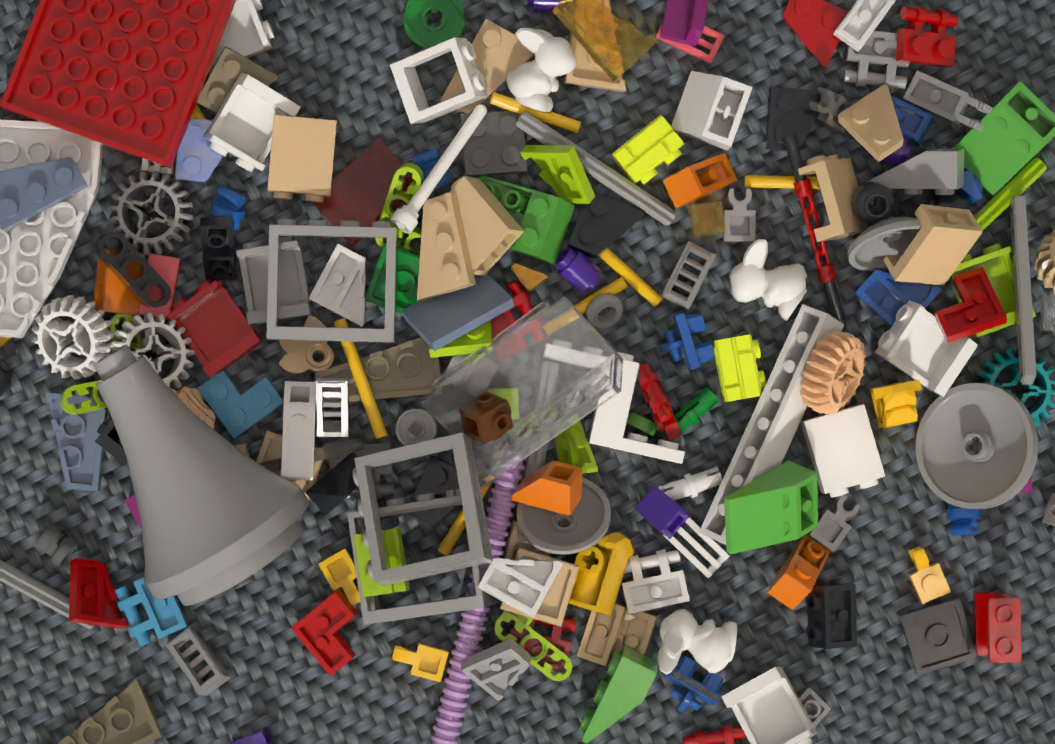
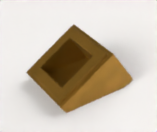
[511,263,549,292]

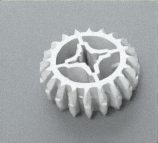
[31,295,114,380]
[109,313,194,389]

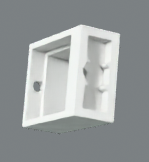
[390,37,487,124]

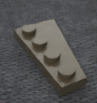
[315,337,443,402]
[58,679,164,744]

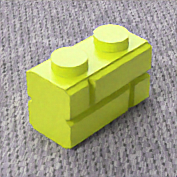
[611,115,684,185]
[712,334,766,402]

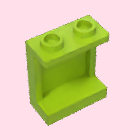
[950,243,1036,338]

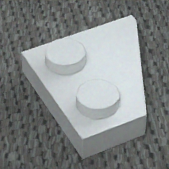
[309,244,366,327]
[477,558,563,618]

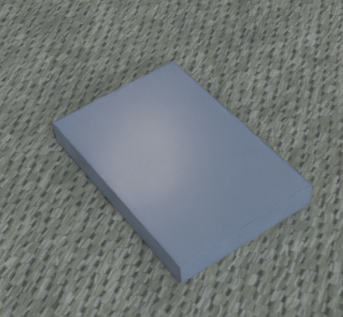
[402,273,514,351]

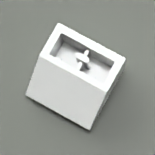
[671,71,753,151]

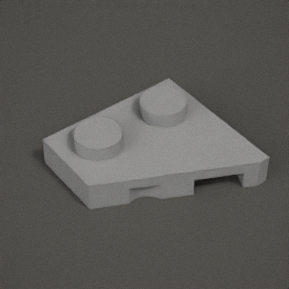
[461,638,531,701]

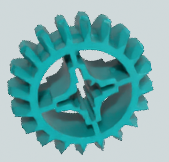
[977,348,1055,426]

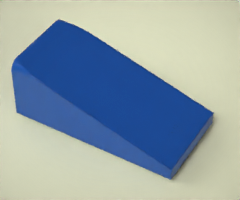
[891,95,934,147]

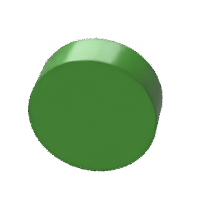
[626,412,657,436]

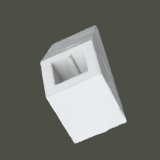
[281,381,316,480]

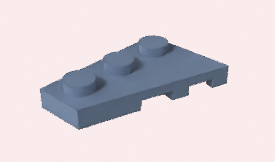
[0,157,88,232]
[45,392,108,492]

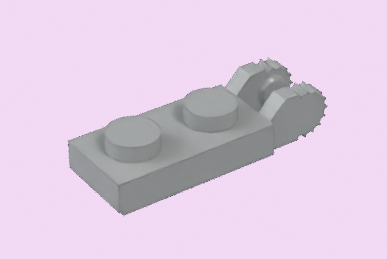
[903,70,993,132]

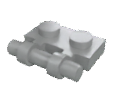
[843,31,910,90]

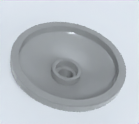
[847,216,922,271]
[517,477,611,555]

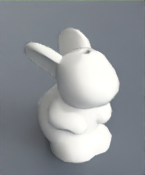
[505,28,576,112]
[729,239,807,321]
[657,609,737,674]

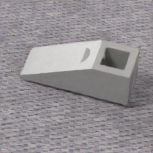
[865,149,964,195]

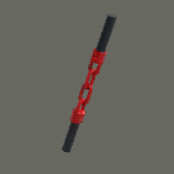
[783,134,846,325]

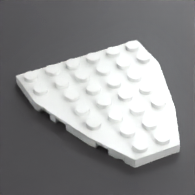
[0,119,103,338]

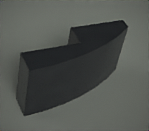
[199,217,237,280]

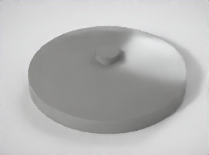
[916,383,1038,509]

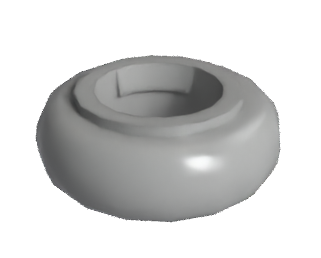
[586,293,623,328]

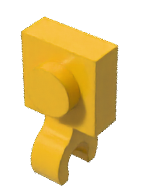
[908,546,951,604]
[318,548,360,605]
[392,643,449,682]

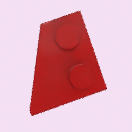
[782,0,848,69]
[69,558,128,629]

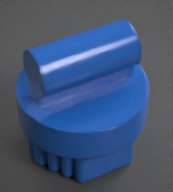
[412,147,452,190]
[210,186,246,231]
[946,503,982,536]

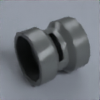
[34,524,79,567]

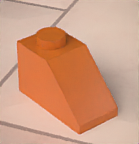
[663,153,738,209]

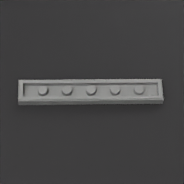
[1010,196,1036,385]

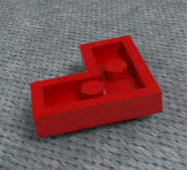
[935,267,1007,343]
[291,589,359,676]

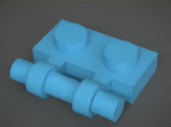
[115,577,189,647]

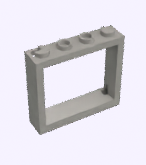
[266,219,397,343]
[353,432,493,586]
[347,489,492,625]

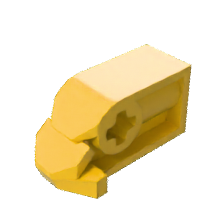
[870,379,922,428]
[568,532,634,616]

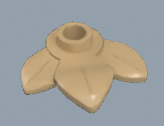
[279,316,334,374]

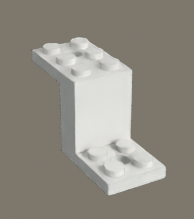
[543,338,685,464]

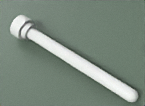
[390,104,487,234]

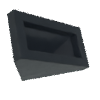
[305,451,359,516]

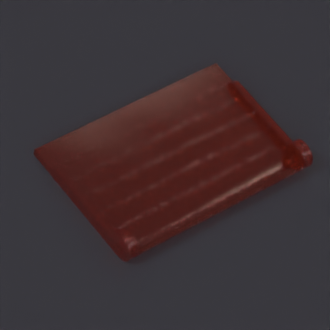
[312,138,416,247]

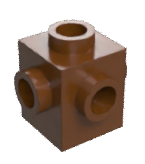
[459,392,514,445]

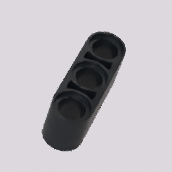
[95,232,171,308]

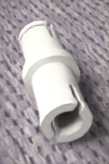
[658,466,722,501]

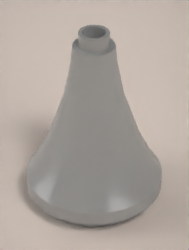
[93,344,309,606]

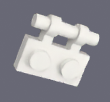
[622,549,690,615]

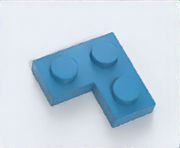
[198,370,284,439]

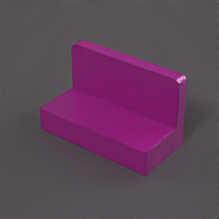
[660,0,709,47]

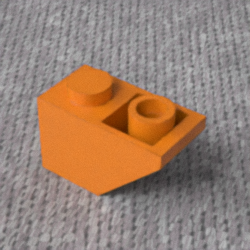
[512,460,582,516]
[767,534,831,610]

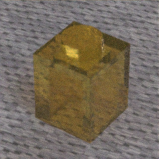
[688,201,726,239]

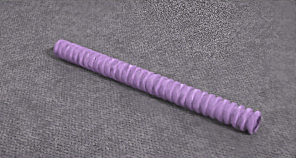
[430,449,528,744]

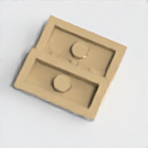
[577,602,658,667]

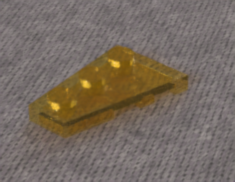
[552,0,658,82]

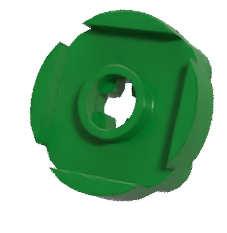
[403,0,465,50]

